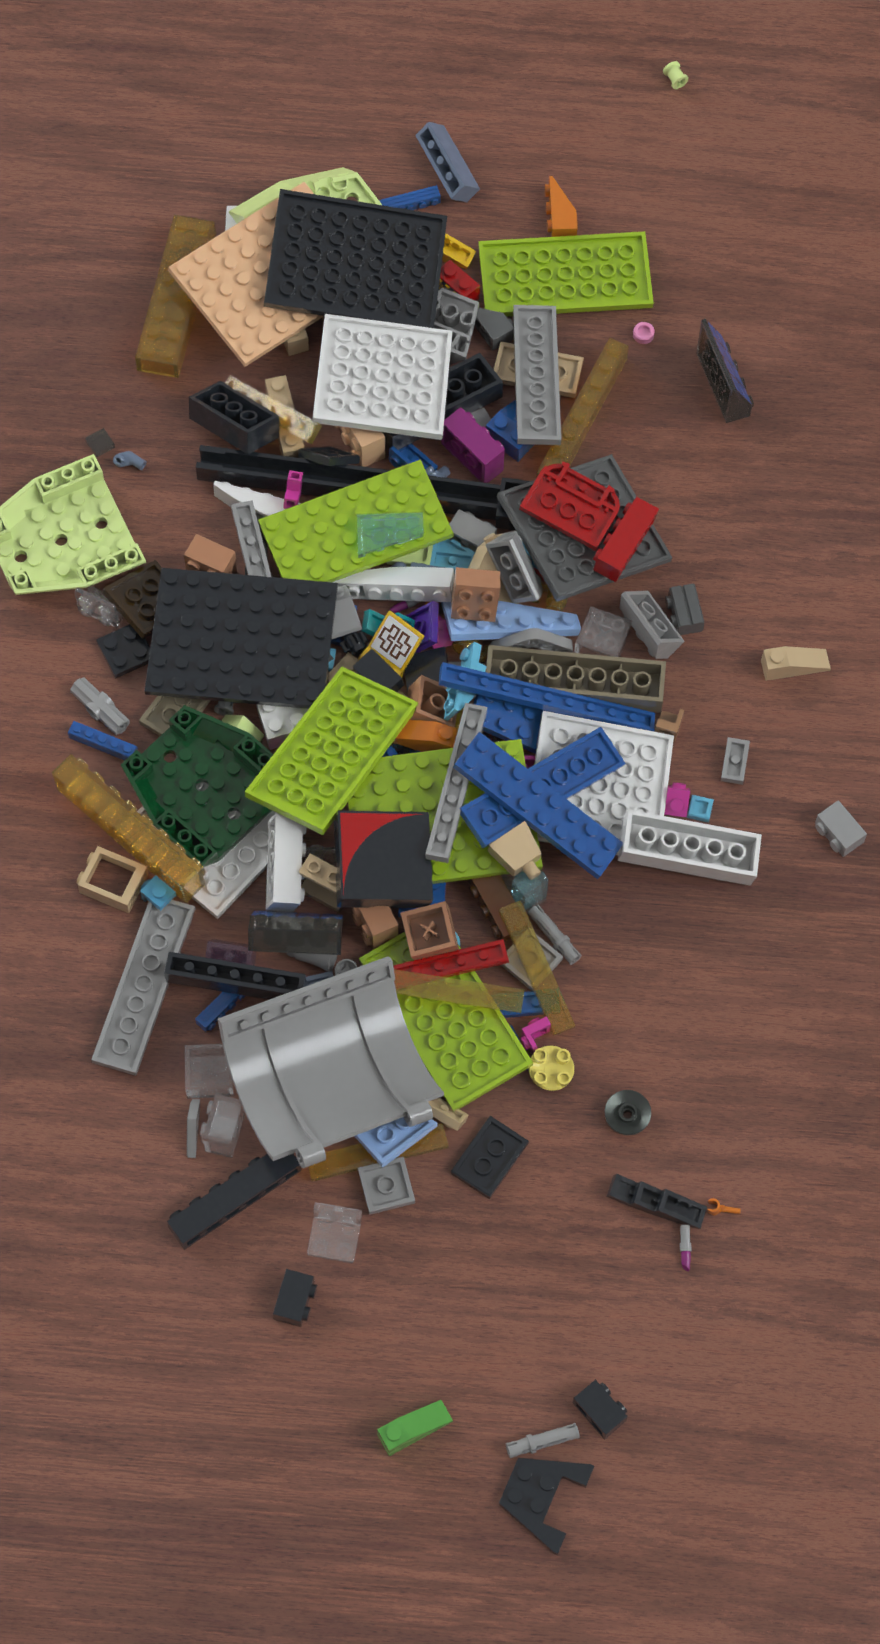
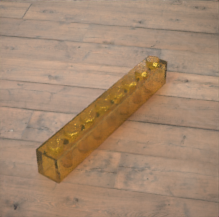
[536,338,629,478]

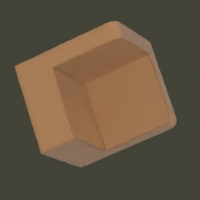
[655,709,684,741]

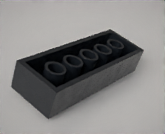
[382,353,503,450]

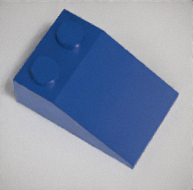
[485,400,534,462]

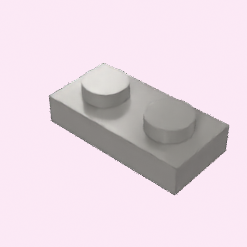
[721,737,750,785]

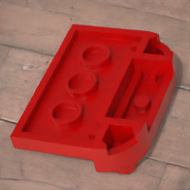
[519,462,620,551]

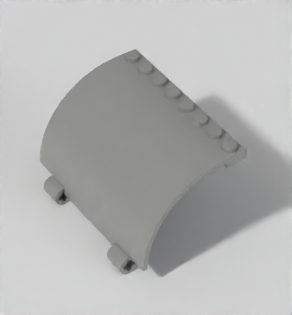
[218,956,444,1169]

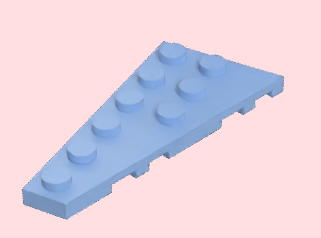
[441,601,581,641]
[354,1117,437,1168]

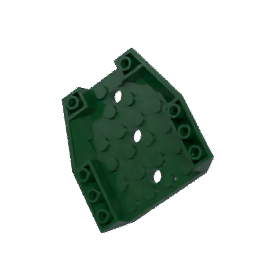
[121,705,273,868]

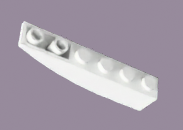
[214,481,301,520]
[334,567,455,602]

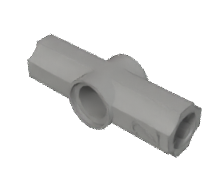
[70,677,130,735]

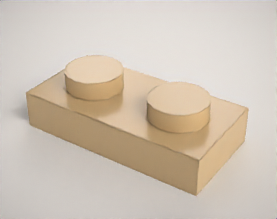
[429,1098,469,1131]

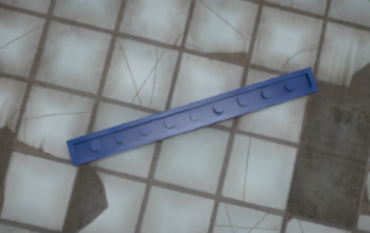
[439,662,655,732]

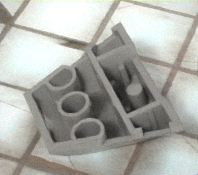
[434,288,479,365]

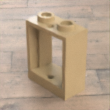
[77,846,149,913]

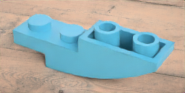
[443,642,486,721]

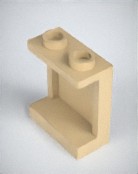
[299,854,343,913]

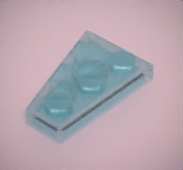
[357,512,424,558]

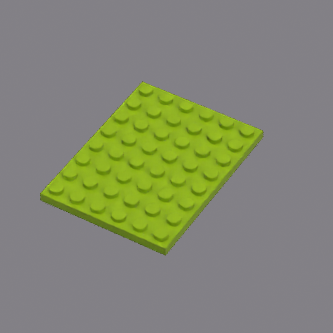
[348,739,543,884]

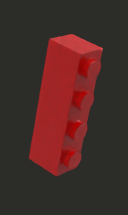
[593,496,659,582]

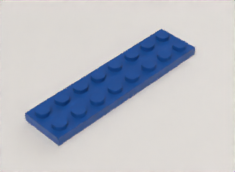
[460,727,626,848]
[453,732,623,879]

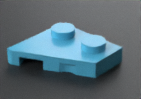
[430,539,475,574]

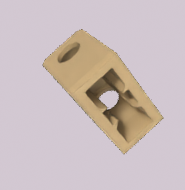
[488,821,541,880]

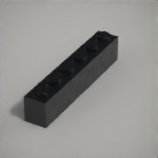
[164,952,307,1000]
[167,1153,302,1250]

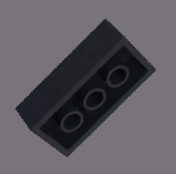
[189,381,280,454]

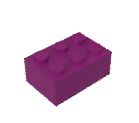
[441,407,505,483]

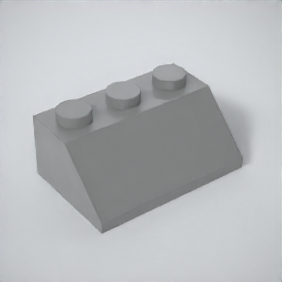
[485,531,544,603]
[332,585,362,639]
[620,591,685,659]

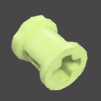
[663,61,688,89]

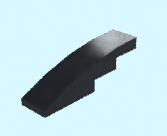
[606,1174,707,1229]

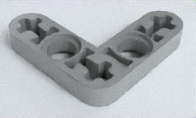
[490,628,573,653]

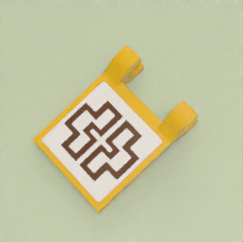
[358,611,424,678]

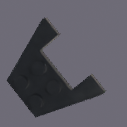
[499,1458,594,1555]

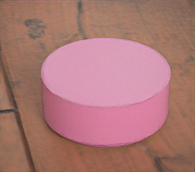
[633,322,655,344]

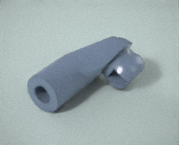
[113,451,147,470]
[425,466,450,478]

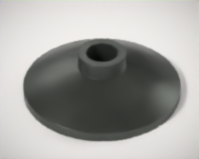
[604,1090,651,1135]

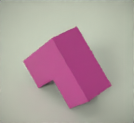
[283,470,303,509]

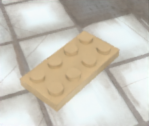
[494,342,584,398]

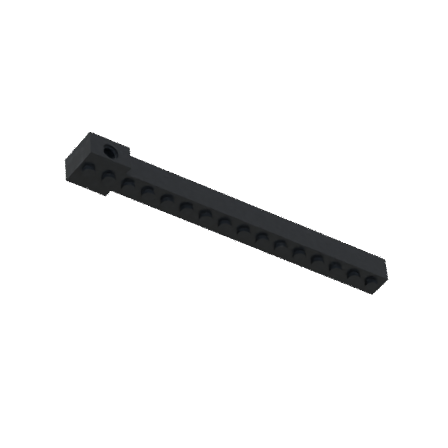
[196,445,531,530]

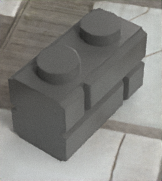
[665,583,705,635]

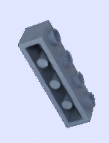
[415,122,480,202]

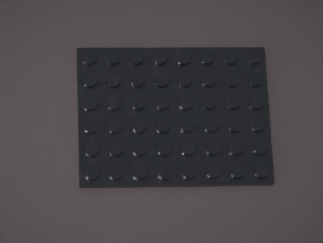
[264,189,447,328]
[144,568,338,709]

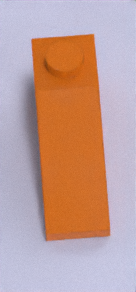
[393,720,457,752]

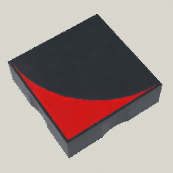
[334,811,433,908]

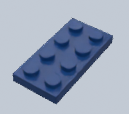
[474,694,548,754]

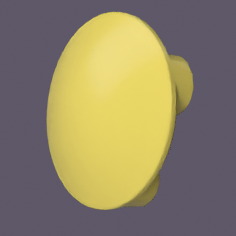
[528,1046,574,1091]

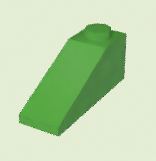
[377,1400,453,1457]

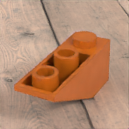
[545,176,578,237]

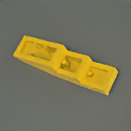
[442,233,476,269]

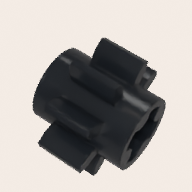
[340,631,368,656]

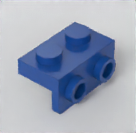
[389,443,438,471]

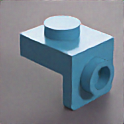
[140,875,176,911]

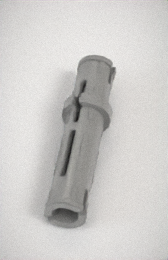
[528,905,582,965]
[506,1423,580,1458]

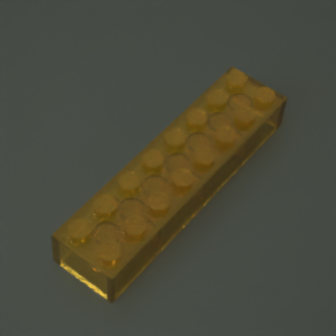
[135,215,216,378]
[52,754,205,903]

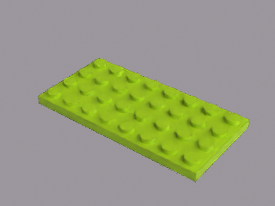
[478,231,654,317]
[258,459,454,582]
[245,667,418,835]
[359,932,533,1112]

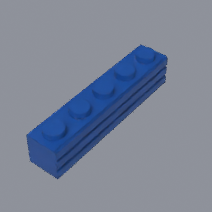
[379,185,441,210]
[68,721,138,761]
[195,992,245,1032]

